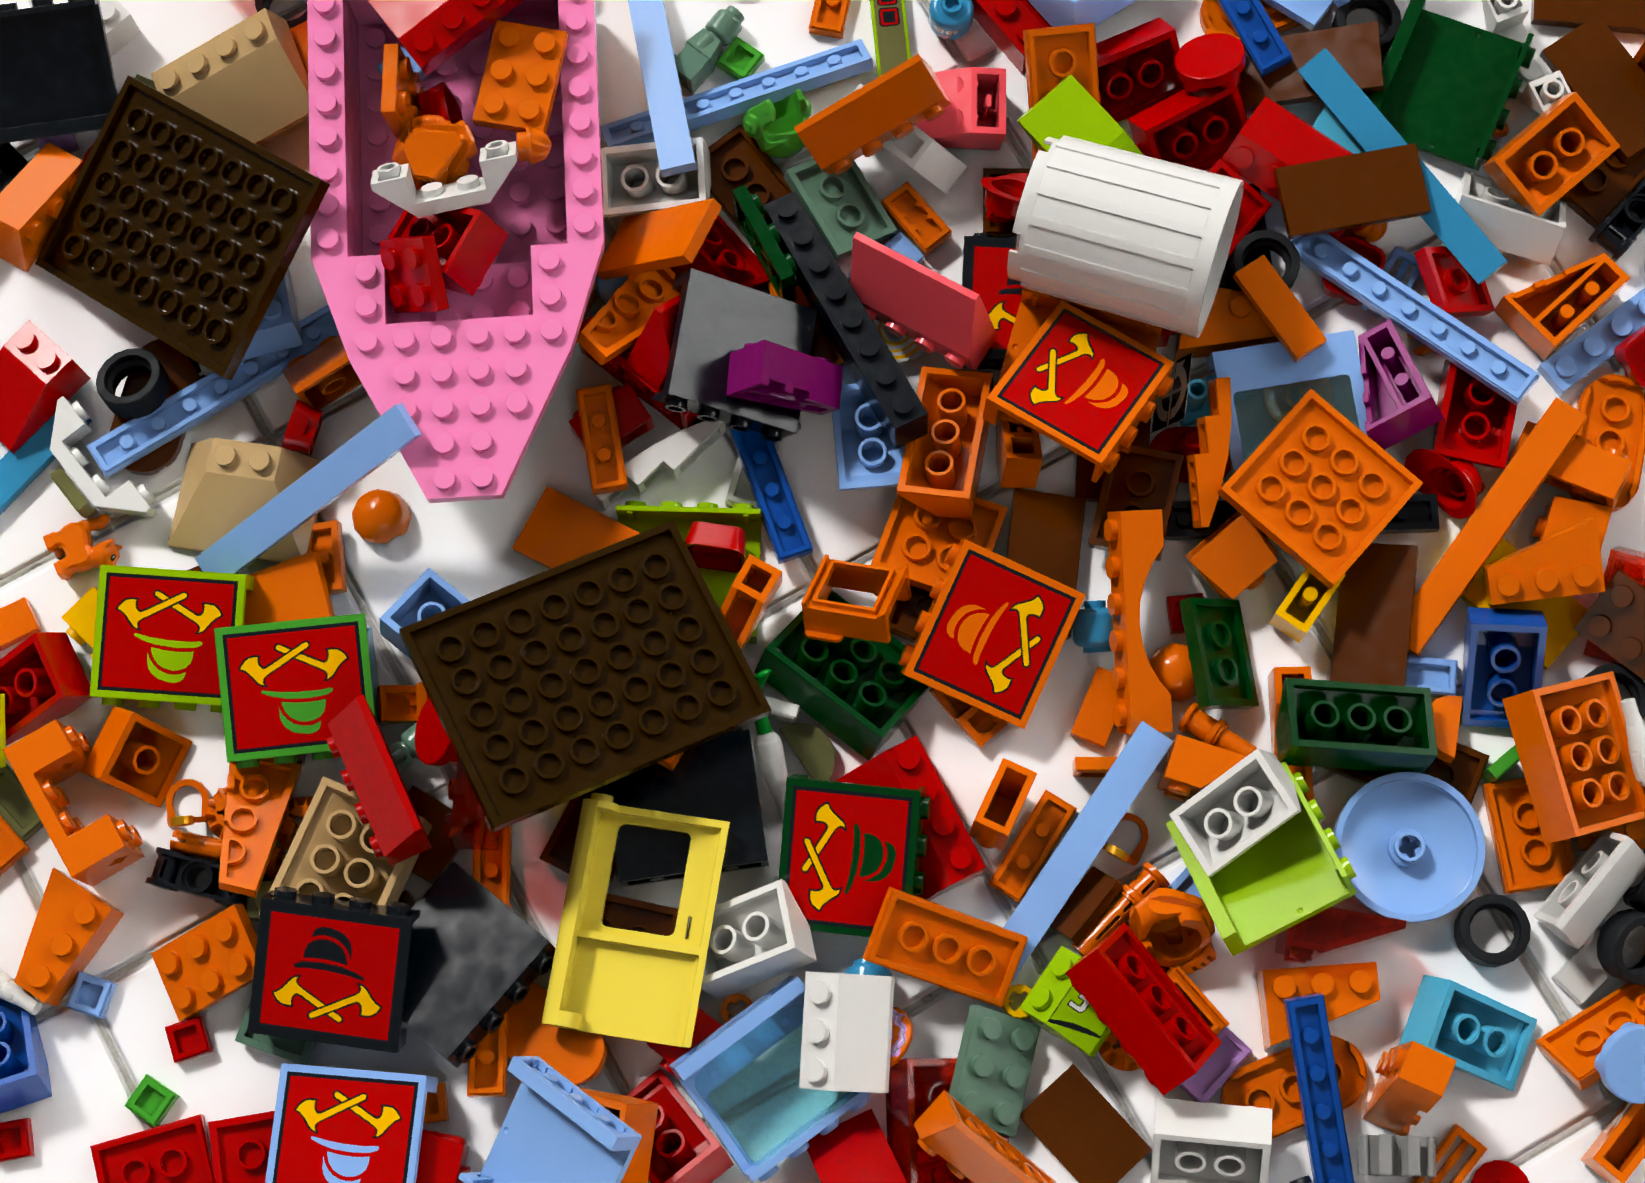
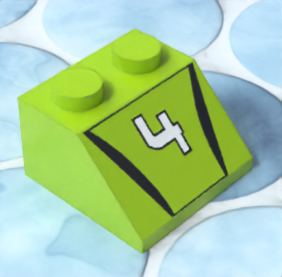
[1019,946,1111,1058]

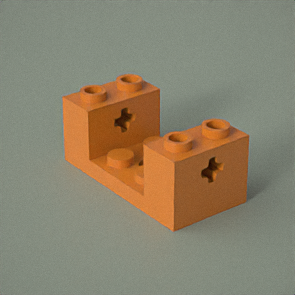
[3,719,145,887]

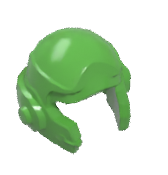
[742,89,812,158]

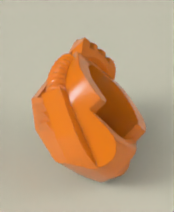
[392,114,478,190]
[1129,888,1217,974]

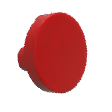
[1174,33,1246,92]
[415,698,459,767]

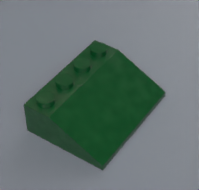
[754,590,930,761]

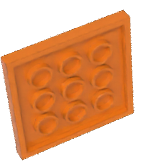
[1217,388,1423,589]

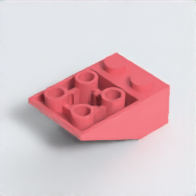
[915,67,1006,150]

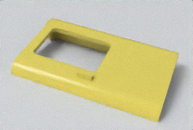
[541,793,730,1048]

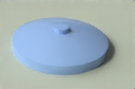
[1333,772,1486,923]

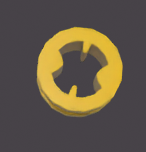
[1003,984,1031,1019]

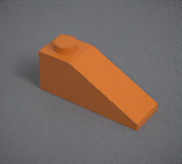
[995,380,1043,489]

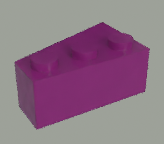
[1358,319,1444,450]
[726,340,843,415]

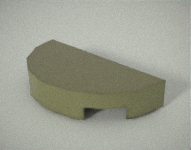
[50,467,98,519]
[779,723,835,781]

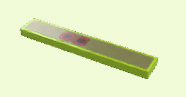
[869,0,911,77]

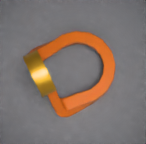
[165,779,211,827]
[1102,813,1149,866]

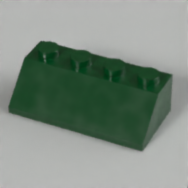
[1276,677,1438,774]

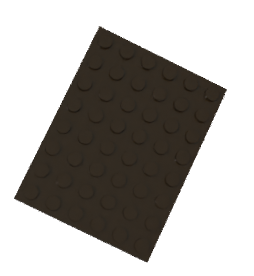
[35,75,330,381]
[399,521,772,832]

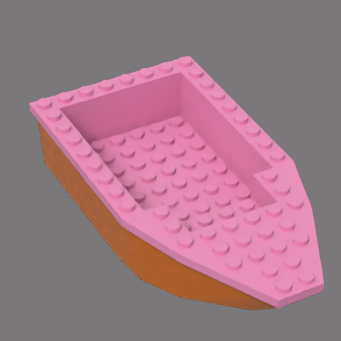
[307,0,605,503]

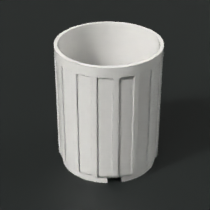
[1007,135,1244,338]

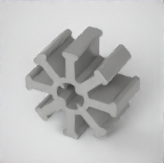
[1358,1134,1436,1178]

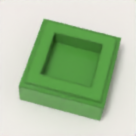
[716,37,765,80]
[1482,745,1520,783]
[124,1074,180,1127]

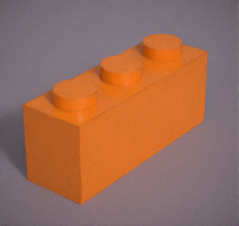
[1509,421,1632,510]

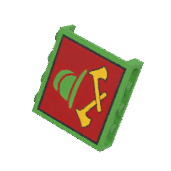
[214,613,375,769]

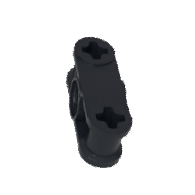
[1588,178,1645,262]
[145,847,248,910]

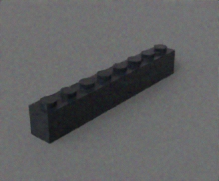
[763,191,928,449]

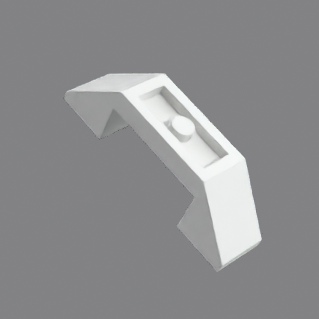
[1482,0,1572,115]
[855,83,969,195]
[370,140,518,217]
[50,396,157,517]

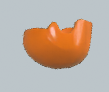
[352,489,411,544]
[1149,643,1196,702]

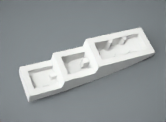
[594,421,726,511]

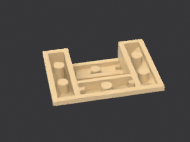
[167,437,321,563]

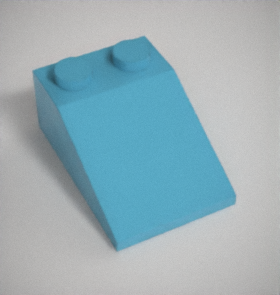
[1399,974,1537,1091]

